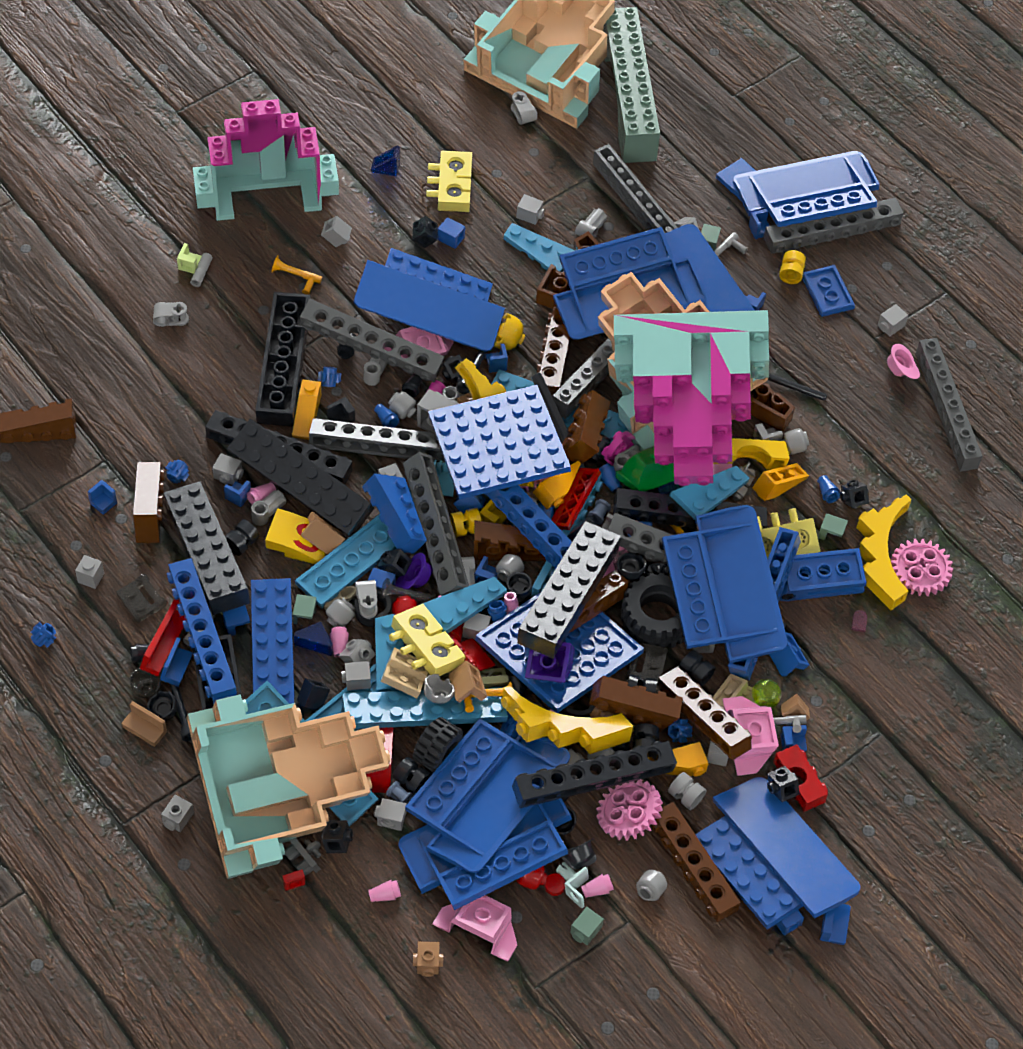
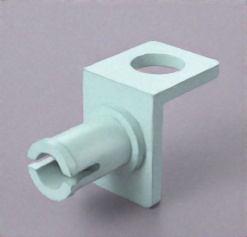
[556,862,589,908]

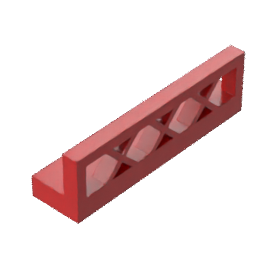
[551,468,601,531]
[140,599,185,677]

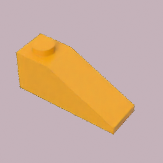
[292,379,322,440]
[533,461,581,510]
[752,463,809,501]
[648,742,708,777]

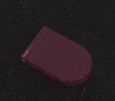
[851,610,867,632]

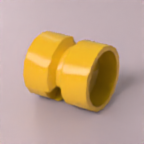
[779,250,806,284]
[450,508,481,538]

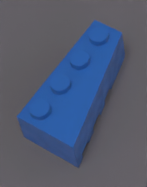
[362,473,427,554]

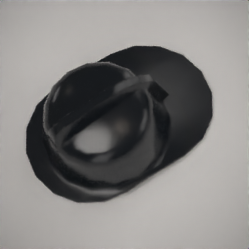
[561,838,596,870]

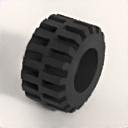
[413,717,463,773]

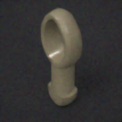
[324,586,356,610]

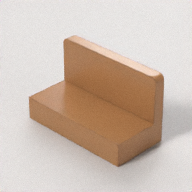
[301,512,345,554]
[449,661,487,703]
[121,701,167,747]

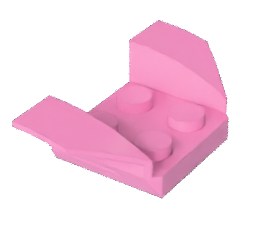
[384,327,454,363]
[722,696,779,776]
[432,895,517,962]

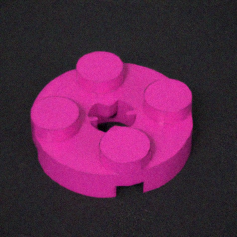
[602,431,635,466]

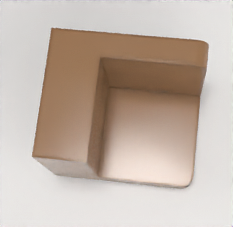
[781,694,810,726]

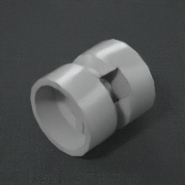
[668,772,707,811]

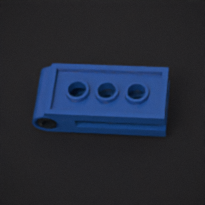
[779,548,866,601]

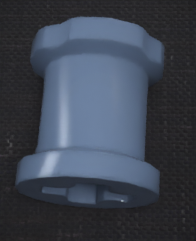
[588,499,611,525]
[386,781,413,804]

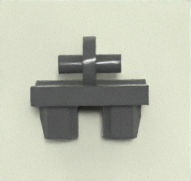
[285,838,321,876]

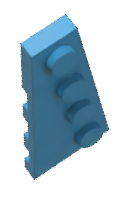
[504,223,575,273]
[670,466,750,519]
[423,577,507,634]
[375,614,405,692]

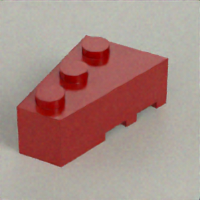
[365,727,394,793]

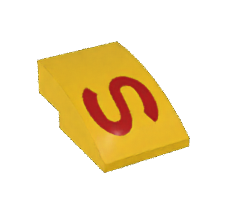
[265,508,326,564]

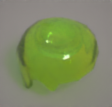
[752,679,782,709]

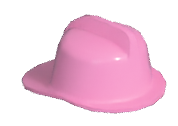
[887,344,920,379]

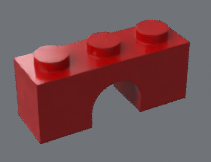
[773,744,828,812]

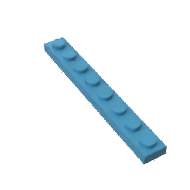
[531,473,603,597]

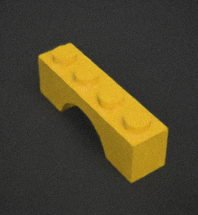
[713,438,790,470]

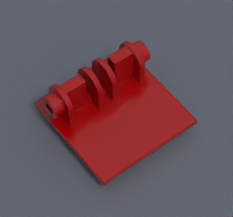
[451,638,495,671]

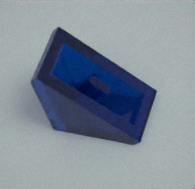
[370,145,400,176]
[294,622,333,656]

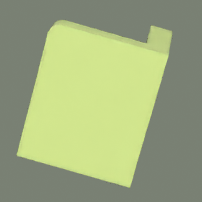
[177,243,201,274]

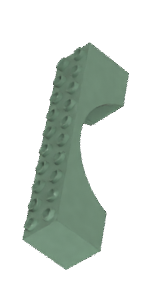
[603,7,660,163]

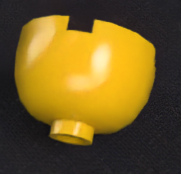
[494,313,525,350]

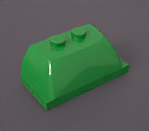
[616,446,674,492]

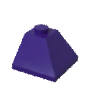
[525,642,575,683]

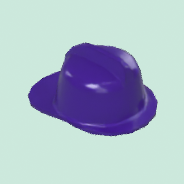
[395,553,433,594]

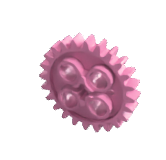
[891,539,953,596]
[596,779,663,841]

